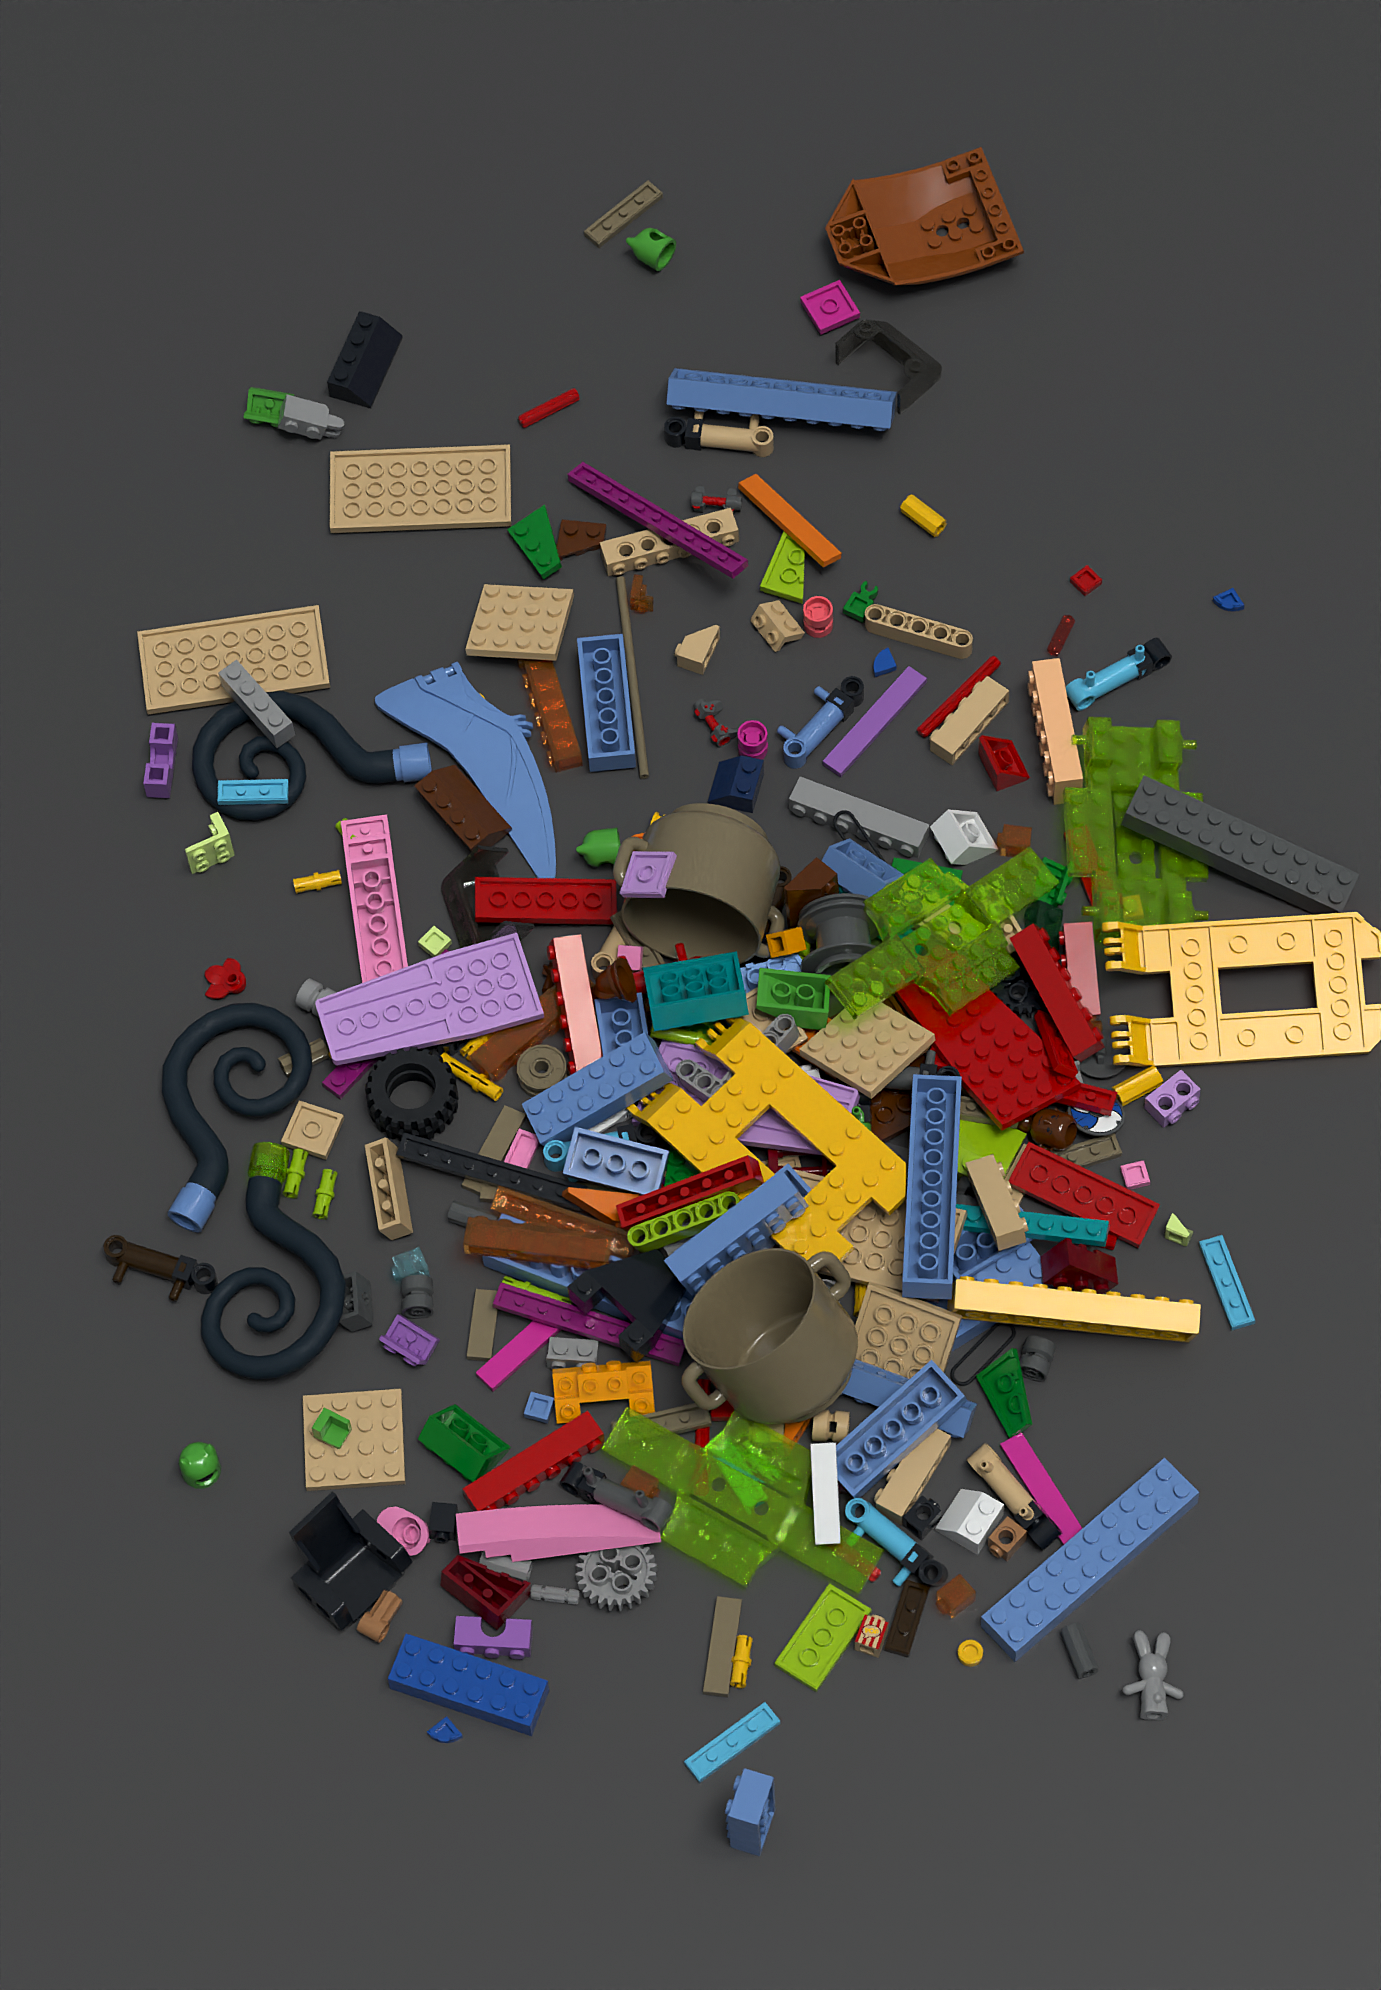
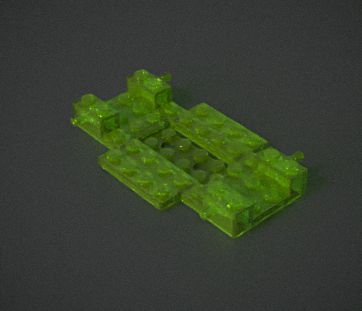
[1063,717,1209,943]

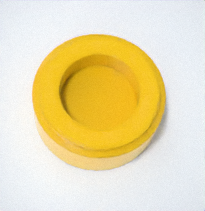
[958,1640,983,1667]

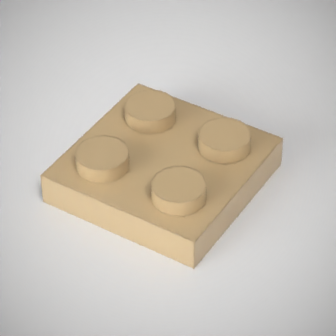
[281,1100,344,1160]

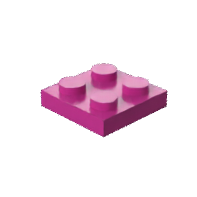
[800,280,860,335]

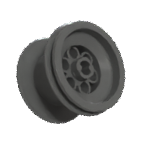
[797,893,891,991]

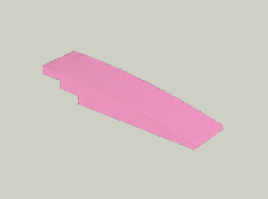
[341,815,408,983]
[456,1504,661,1562]

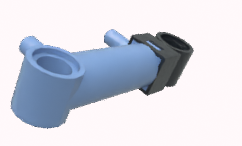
[777,676,864,769]

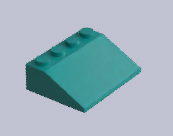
[643,951,749,1031]

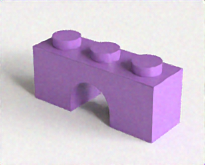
[143,723,178,798]
[454,1616,533,1659]

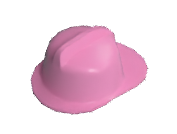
[377,1506,431,1556]

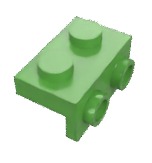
[243,387,294,427]

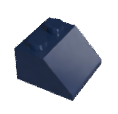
[708,755,764,813]

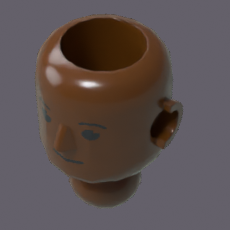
[1017,1108,1077,1152]

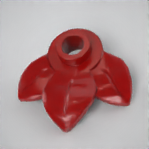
[204,958,246,999]

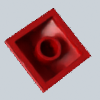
[978,735,1030,791]

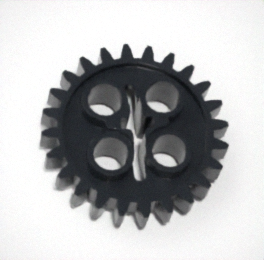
[985,951,1048,1018]

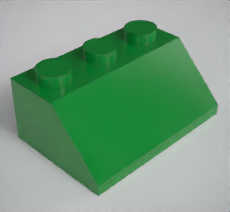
[418,1404,511,1482]

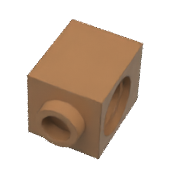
[988,1516,1027,1561]

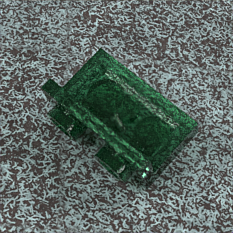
[1024,900,1063,951]

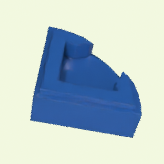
[1213,588,1244,611]
[874,648,897,677]
[427,1716,463,1743]

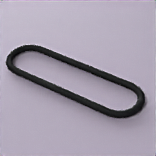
[833,810,887,863]
[950,1323,1016,1386]

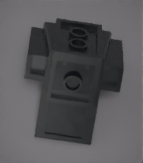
[289,1491,413,1631]

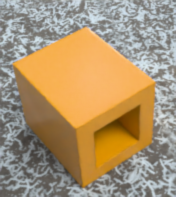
[766,927,807,958]

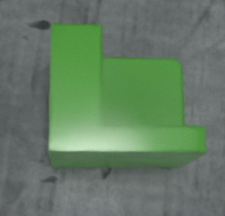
[312,1408,352,1449]

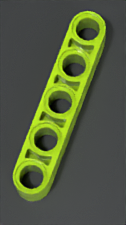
[627,1191,742,1253]

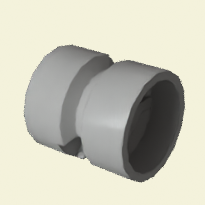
[296,978,337,1017]

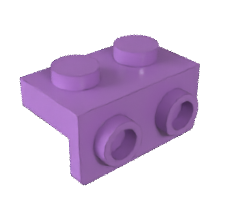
[379,1314,440,1366]

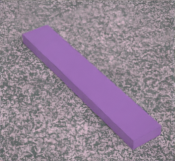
[823,666,927,777]

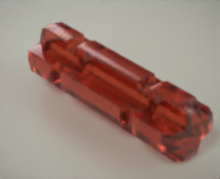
[1047,615,1075,656]

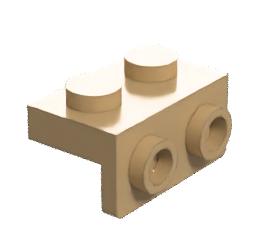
[751,600,805,652]

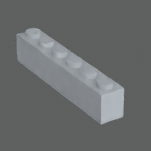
[789,777,929,858]

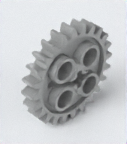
[576,1545,657,1611]

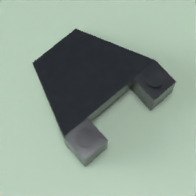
[567,1249,687,1362]

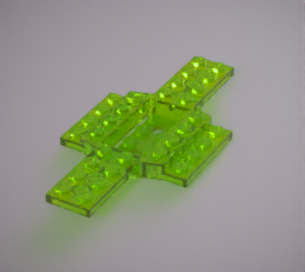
[825,847,1060,1020]
[602,1407,884,1595]

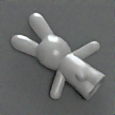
[1123,1630,1184,1720]

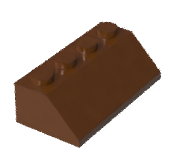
[414,765,512,859]
[784,857,839,929]

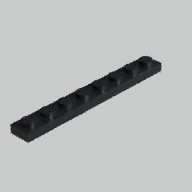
[396,1133,588,1211]

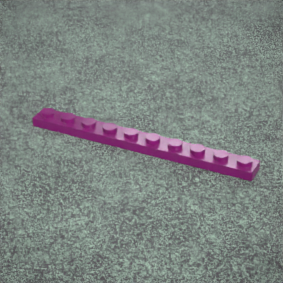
[567,462,749,579]

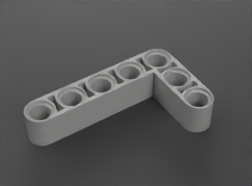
[676,1014,799,1102]

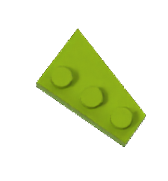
[760,532,805,604]

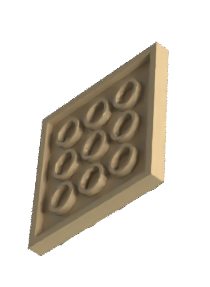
[466,584,574,661]
[799,992,936,1099]
[855,1281,963,1379]
[303,1389,406,1491]

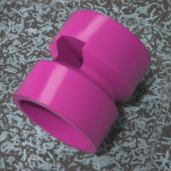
[737,720,768,760]

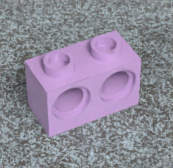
[1144,1070,1201,1128]

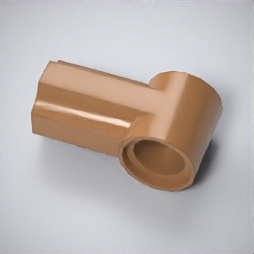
[357,1590,403,1643]

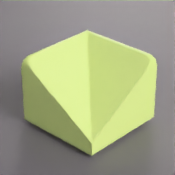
[1165,1213,1193,1246]

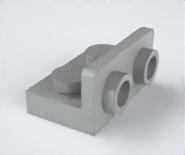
[546,1337,599,1369]

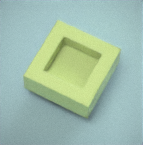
[418,926,452,957]

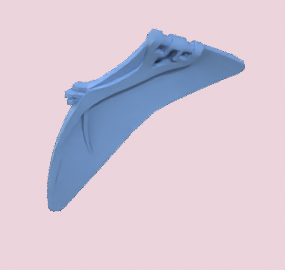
[375,662,556,878]

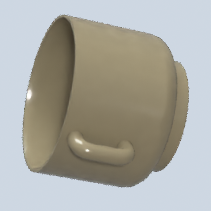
[613,803,785,964]
[682,1248,858,1424]

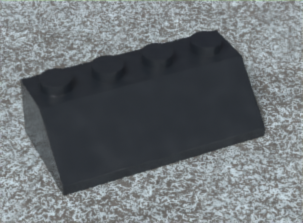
[327,311,403,409]

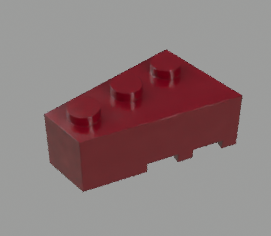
[1040,1237,1118,1294]
[440,1555,531,1630]

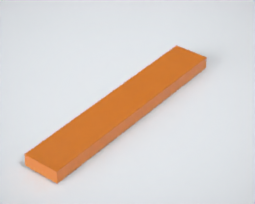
[738,474,842,568]

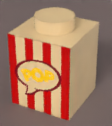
[855,1615,889,1658]

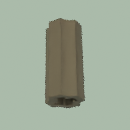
[278,1038,329,1078]

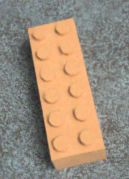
[1027,658,1083,805]

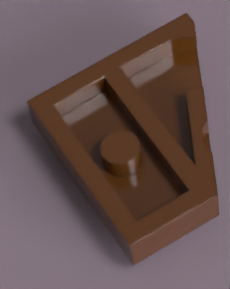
[557,519,607,561]

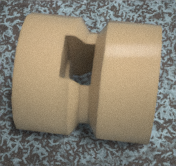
[812,1410,850,1443]

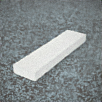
[811,1443,841,1545]

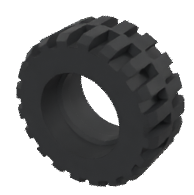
[365,1047,459,1141]

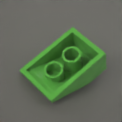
[756,968,831,1030]

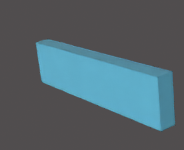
[1199,1235,1255,1330]
[684,1702,781,1783]

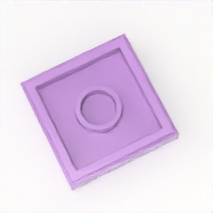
[620,851,677,898]

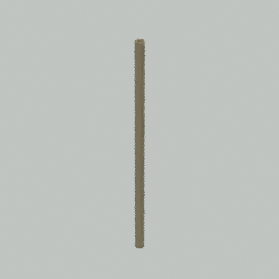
[616,576,649,779]

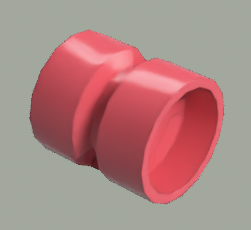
[803,596,833,638]

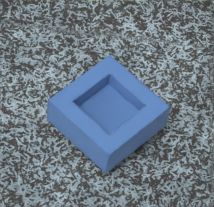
[524,1392,555,1424]

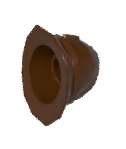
[593,958,637,1003]

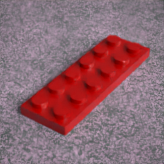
[475,877,617,925]
[1009,1142,1160,1248]

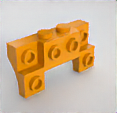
[552,1361,655,1424]

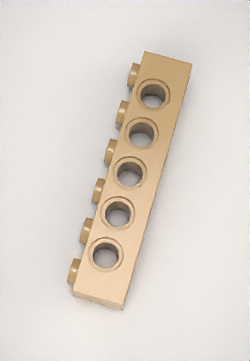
[600,508,739,576]

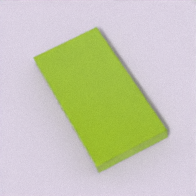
[774,1583,872,1692]

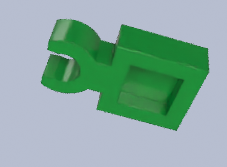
[843,581,878,623]

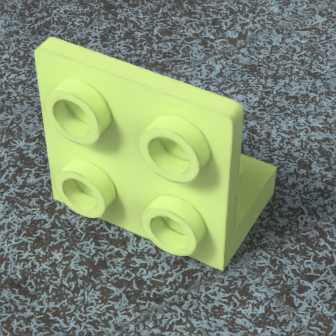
[185,812,235,874]

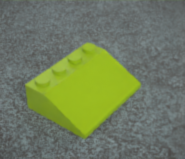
[957,1120,1027,1180]

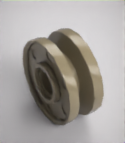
[517,1045,568,1097]

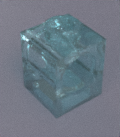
[390,1247,430,1282]

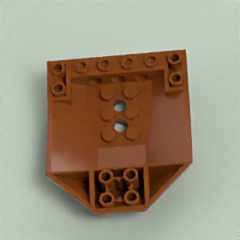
[825,147,1024,285]

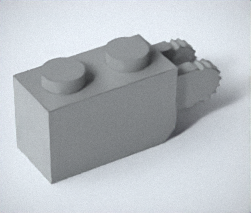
[278,394,345,440]

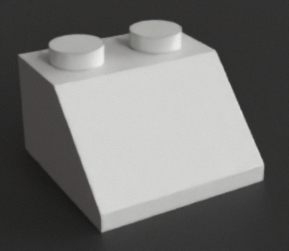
[930,809,998,865]
[935,1489,1004,1555]

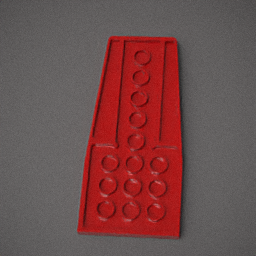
[888,949,1081,1131]

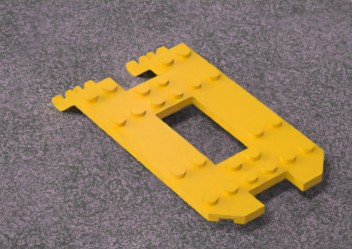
[1102,912,1381,1068]
[626,1018,907,1262]

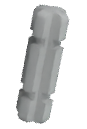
[530,1584,580,1605]

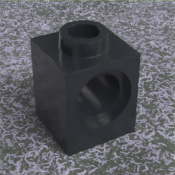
[903,1496,941,1541]
[429,1502,459,1543]

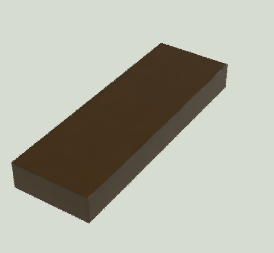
[884,1580,930,1658]

